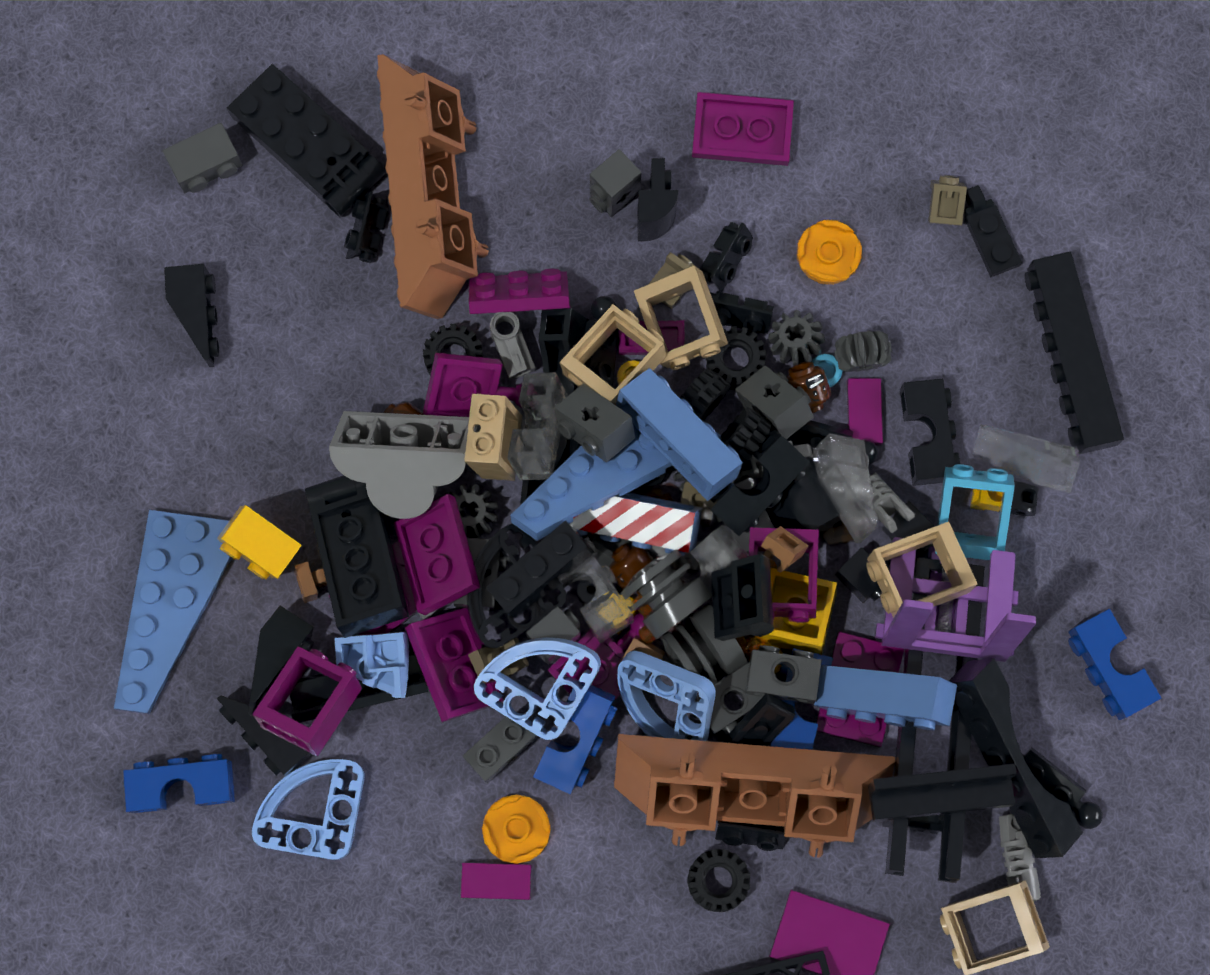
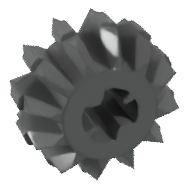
[768,309,825,366]
[834,331,892,372]
[448,484,498,539]

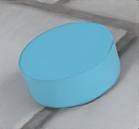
[812,354,842,387]

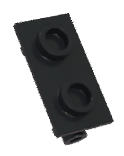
[344,191,388,263]
[700,222,753,292]
[704,290,774,334]
[715,821,786,851]

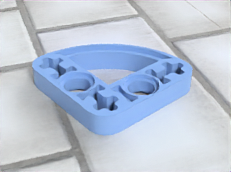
[474,637,601,740]
[617,651,716,741]
[252,759,364,860]

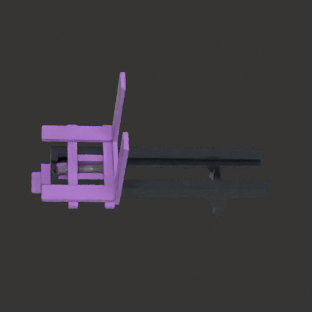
[875,537,1036,883]

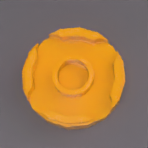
[797,220,862,285]
[482,794,551,864]

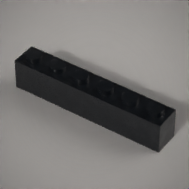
[1025,252,1124,455]

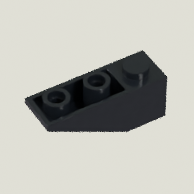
[164,264,219,367]
[248,605,314,717]
[217,695,313,776]

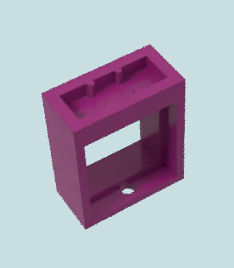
[749,527,819,623]
[253,646,362,757]

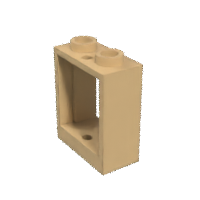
[634,266,728,370]
[560,304,666,405]
[464,394,522,481]
[866,521,977,619]
[940,880,1050,975]

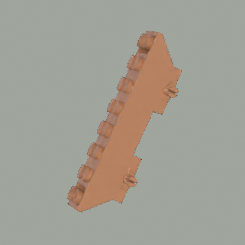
[377,54,489,319]
[614,734,895,858]

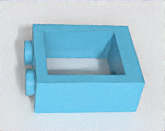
[935,464,1015,560]

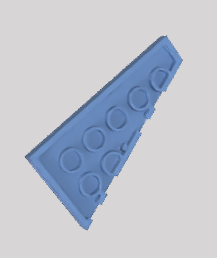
[510,425,721,541]
[114,510,232,714]

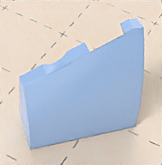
[335,632,409,698]

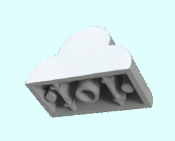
[329,411,477,519]

